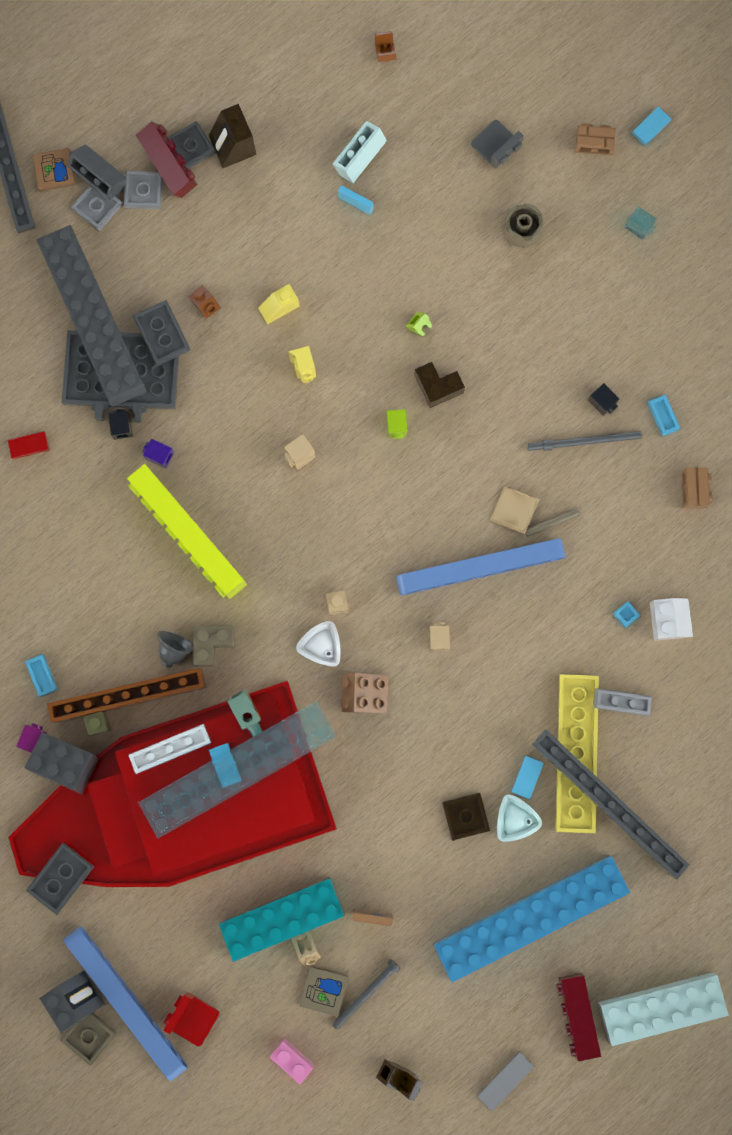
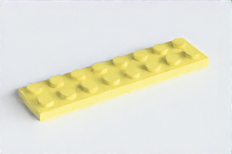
[555,674,599,833]

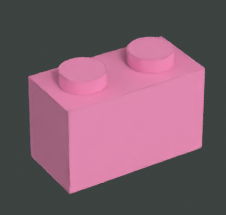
[270,1038,314,1084]

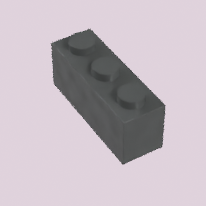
[67,144,127,200]

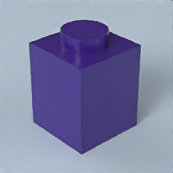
[142,439,174,469]

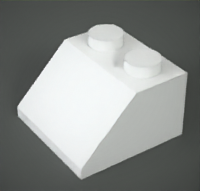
[650,598,693,641]

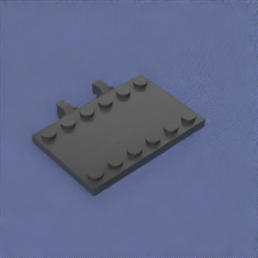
[62,330,179,423]

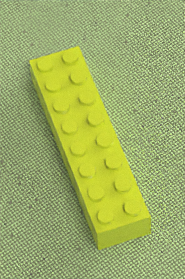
[127,464,247,599]

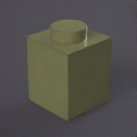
[84,711,111,736]

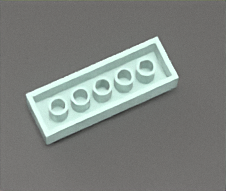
[598,972,729,1046]

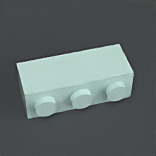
[333,121,387,183]

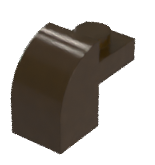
[376,1059,423,1101]

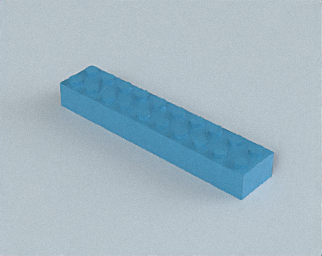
[433,855,630,983]

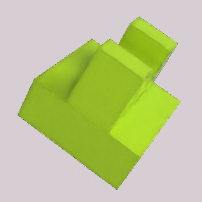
[406,312,432,337]

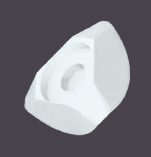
[296,621,340,667]

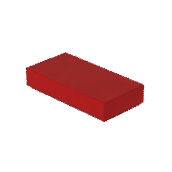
[7,431,50,459]

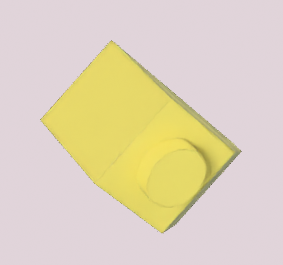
[258,284,300,324]

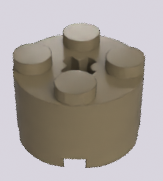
[504,204,543,248]

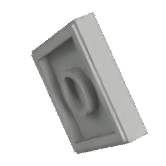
[124,171,163,210]
[71,185,123,232]

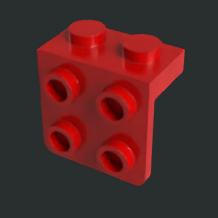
[163,992,220,1047]

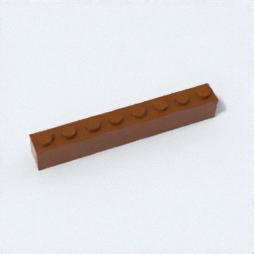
[47,668,207,723]

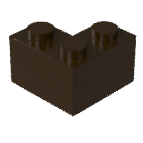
[414,362,465,408]

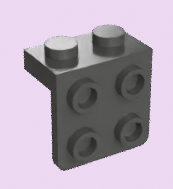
[471,120,524,169]

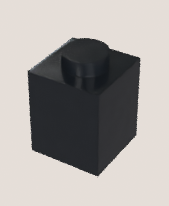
[588,383,620,416]
[108,409,133,440]

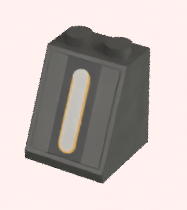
[39,971,105,1033]

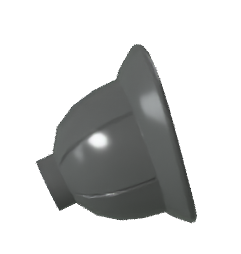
[157,631,193,668]

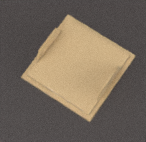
[490,486,539,534]

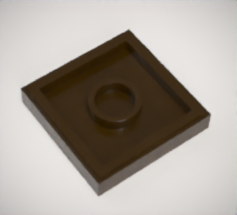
[442,793,490,841]

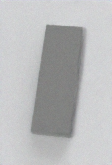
[593,688,652,716]
[477,1052,534,1111]

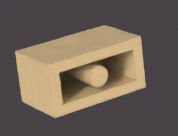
[284,434,315,470]

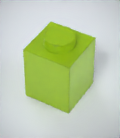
[387,409,408,439]

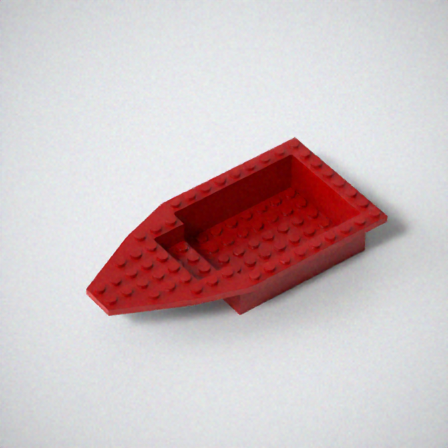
[8,681,337,887]

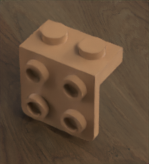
[341,673,388,714]

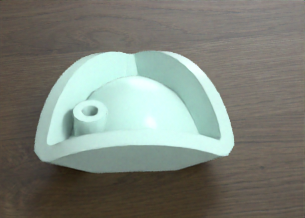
[497,794,542,842]

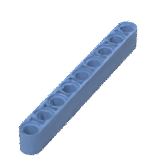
[396,539,566,595]
[64,926,188,1081]

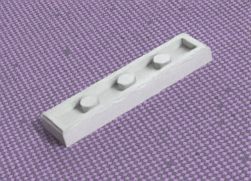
[129,724,211,774]

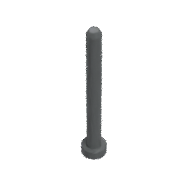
[332,959,401,1029]

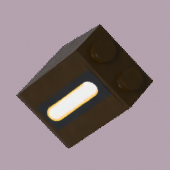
[209,104,256,168]

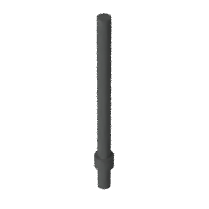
[528,431,642,451]

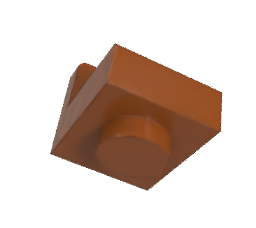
[374,31,396,62]
[188,285,220,319]

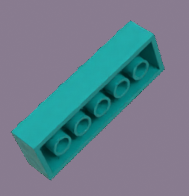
[219,877,345,962]

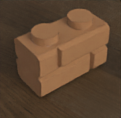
[575,123,616,155]
[682,468,713,509]

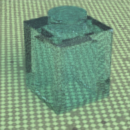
[625,206,656,240]

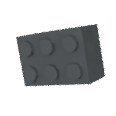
[24,732,100,795]

